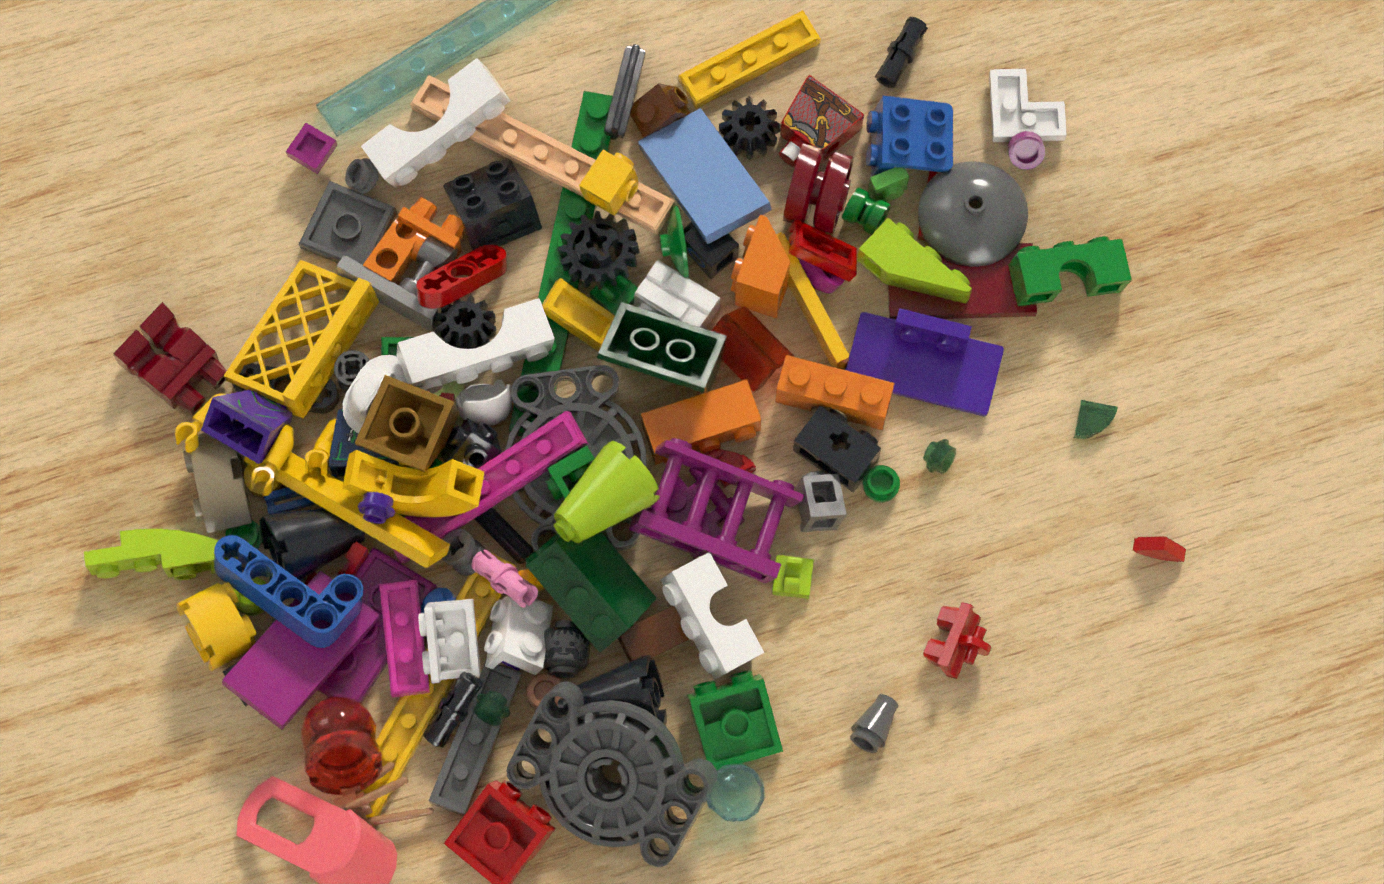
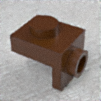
[630,83,691,138]

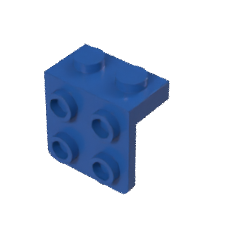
[866,96,953,177]

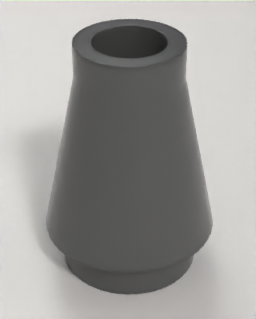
[850,694,899,753]

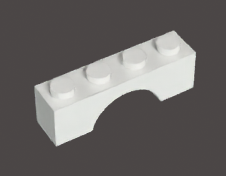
[361,58,511,188]
[397,298,555,393]

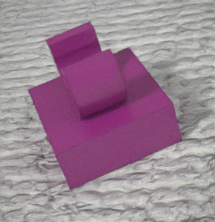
[286,123,338,174]

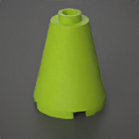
[554,441,660,543]

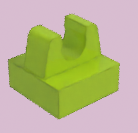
[772,555,814,599]

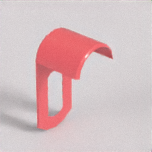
[236,776,397,884]

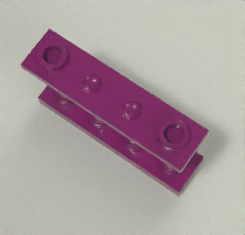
[629,438,804,584]

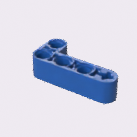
[214,535,363,648]

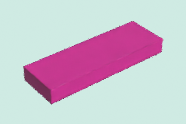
[379,580,430,698]

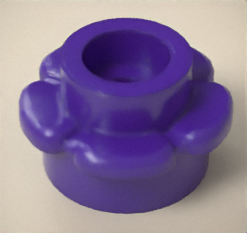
[358,492,395,524]

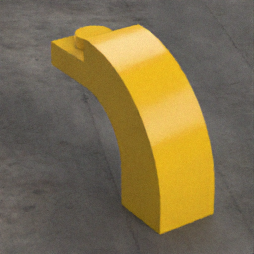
[342,450,484,517]

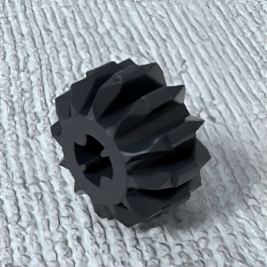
[719,96,781,160]
[434,294,496,349]

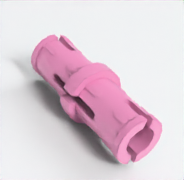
[471,550,538,608]

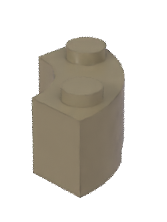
[183,433,252,533]

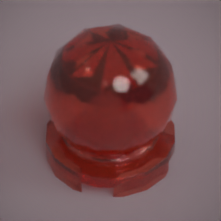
[301,696,382,795]

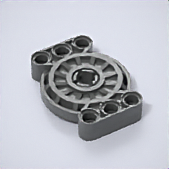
[505,365,646,552]
[506,682,717,867]

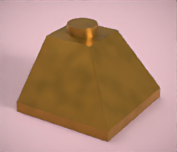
[355,375,459,472]

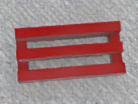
[789,219,857,282]

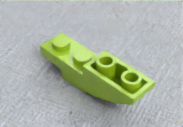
[84,529,238,581]

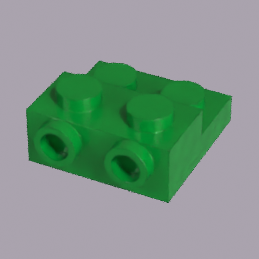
[687,670,783,771]

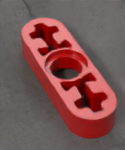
[416,245,507,309]

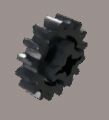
[558,211,640,290]

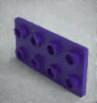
[846,308,1004,417]

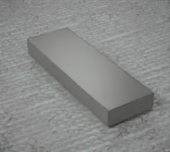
[337,256,438,332]

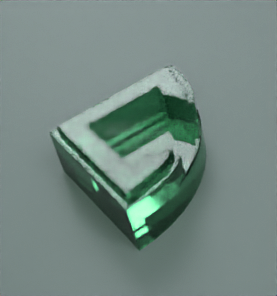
[1074,400,1118,439]

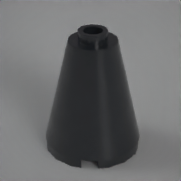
[259,509,365,580]
[558,655,667,726]

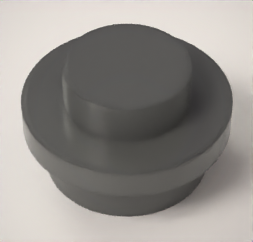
[345,158,378,194]

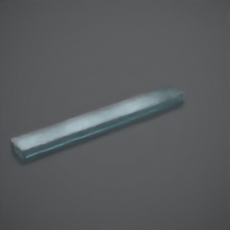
[316,0,557,137]

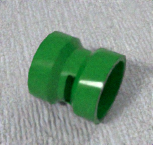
[842,187,891,235]

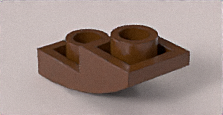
[618,606,690,662]

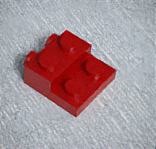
[443,780,556,884]

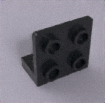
[443,158,542,251]

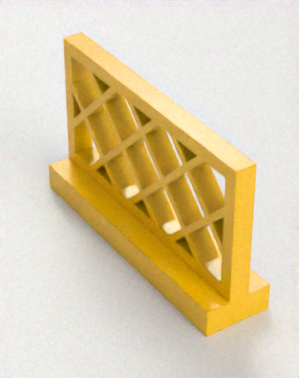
[224,260,379,419]

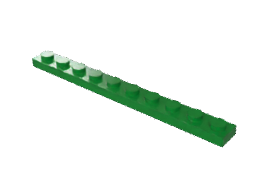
[509,91,612,437]

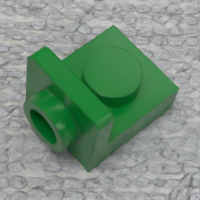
[545,446,595,500]

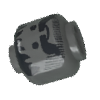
[543,620,590,678]

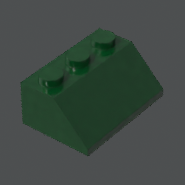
[597,302,727,393]
[526,532,657,653]

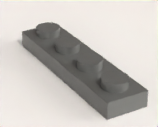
[429,662,522,816]

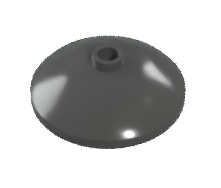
[918,161,1028,267]

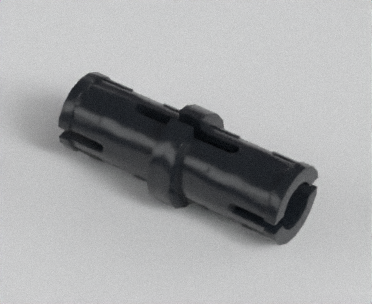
[875,16,928,88]
[423,672,483,748]

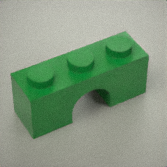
[1008,236,1132,306]

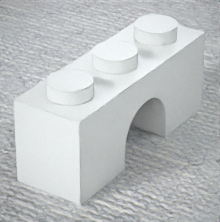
[661,552,764,679]

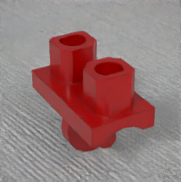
[923,602,992,679]

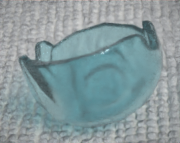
[706,763,766,822]

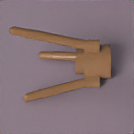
[333,762,434,826]

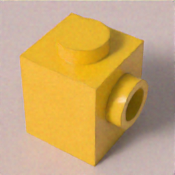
[579,150,639,216]

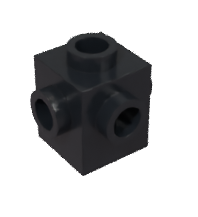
[441,418,502,469]

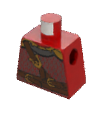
[779,75,864,167]

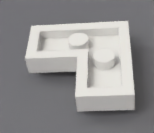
[989,69,1066,142]

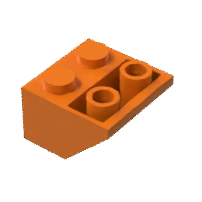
[731,215,790,319]

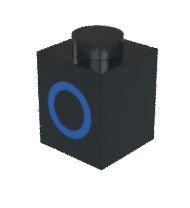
[684,222,739,279]

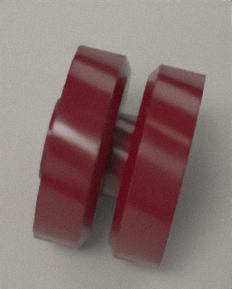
[783,144,854,234]

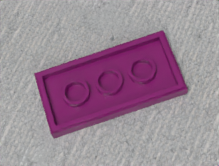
[317,547,437,714]
[222,570,380,730]

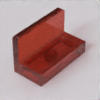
[711,306,794,392]

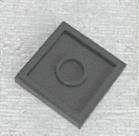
[299,181,397,265]

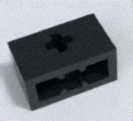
[793,406,881,493]

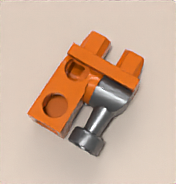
[363,197,465,296]

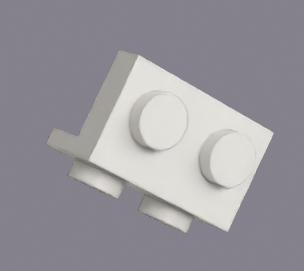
[484,595,553,675]
[419,599,481,684]

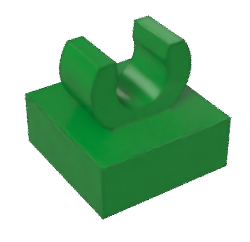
[589,275,638,315]

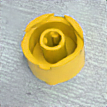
[176,582,257,671]

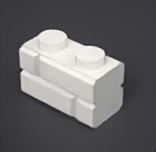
[634,260,720,329]

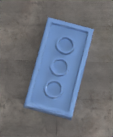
[638,108,772,244]

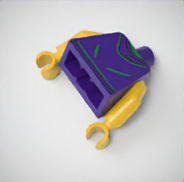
[175,390,294,496]

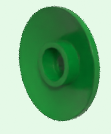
[659,206,689,278]

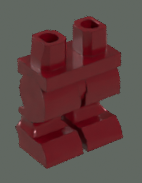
[113,302,227,415]

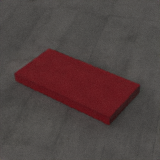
[887,243,1037,320]

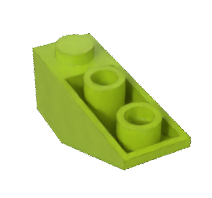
[857,218,972,303]

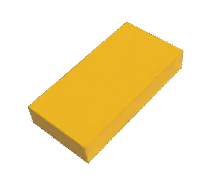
[542,278,615,352]

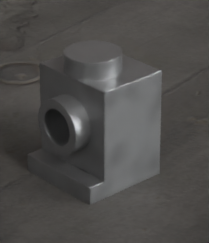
[795,471,847,532]

